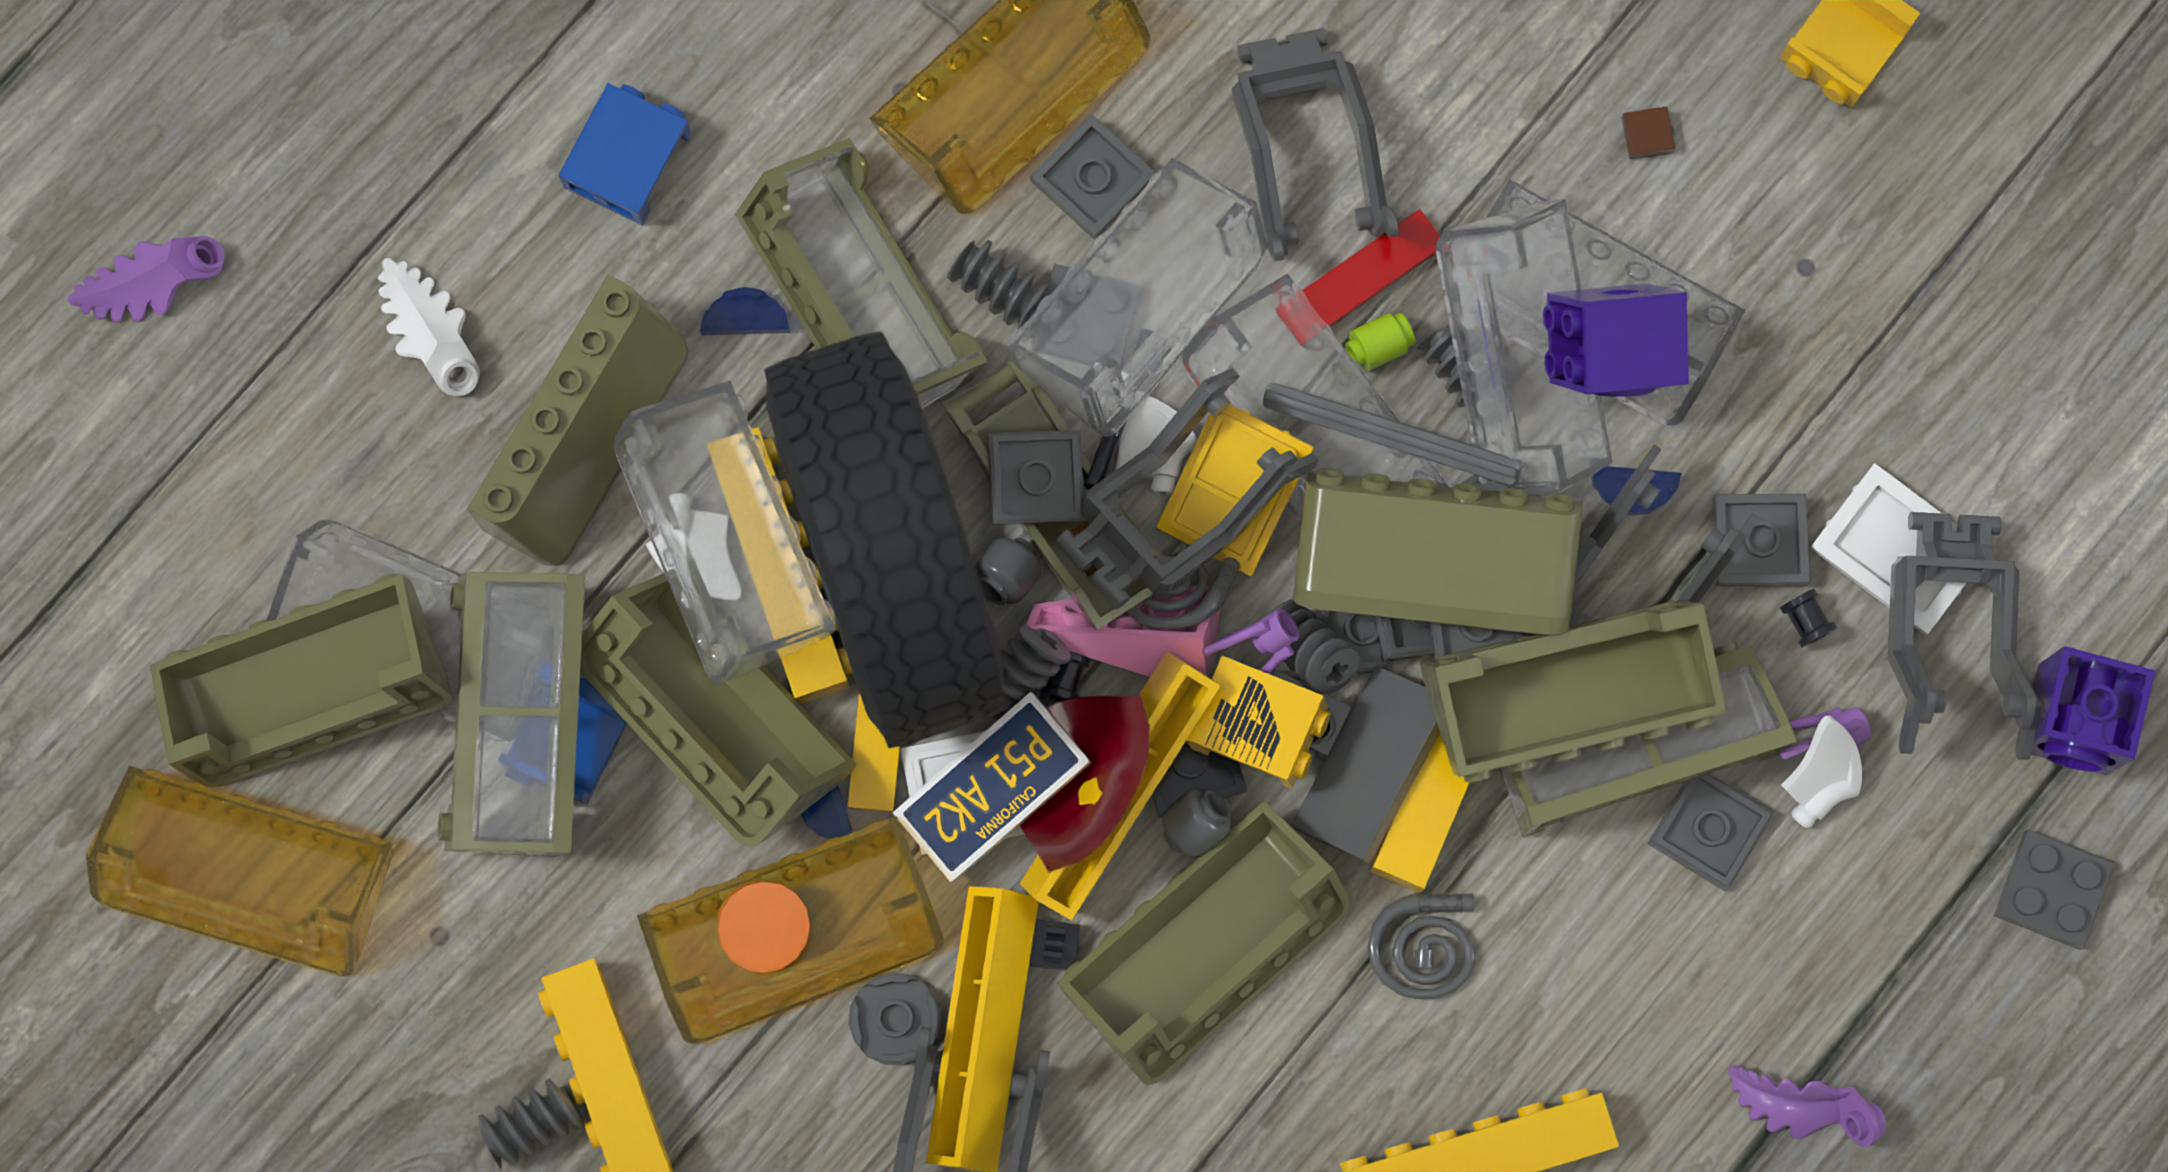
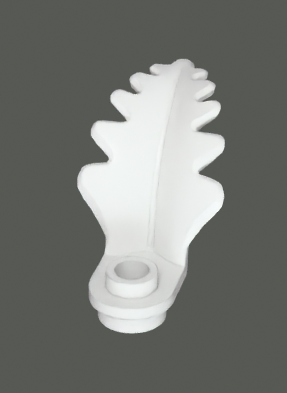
[378,258,480,396]

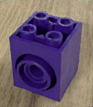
[1543,283,1689,397]
[2031,646,2155,775]

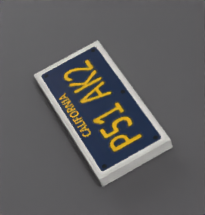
[893,692,1092,883]

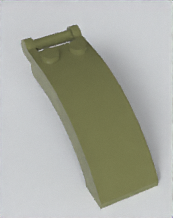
[942,354,1153,630]

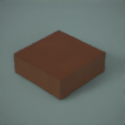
[1622,106,1675,159]

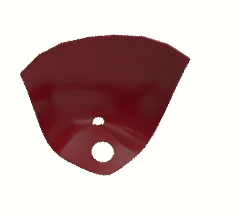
[1020,695,1150,872]

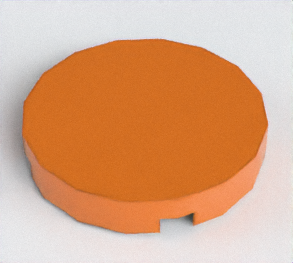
[717,880,810,973]

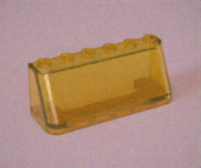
[869,0,1150,214]
[86,766,393,976]
[637,816,944,1044]

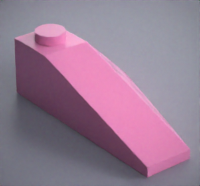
[1026,586,1220,677]

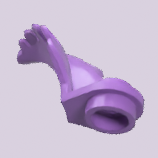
[68,236,224,322]
[1729,1065,1886,1147]

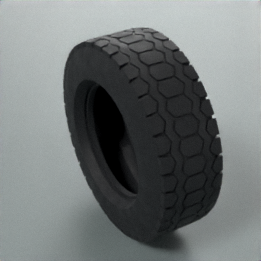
[764,331,1006,748]

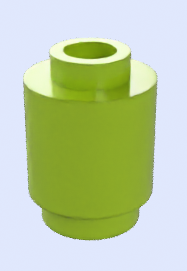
[1345,313,1415,372]

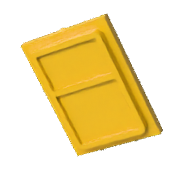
[1156,404,1315,577]

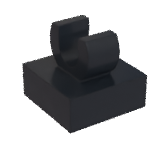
[1029,919,1080,971]

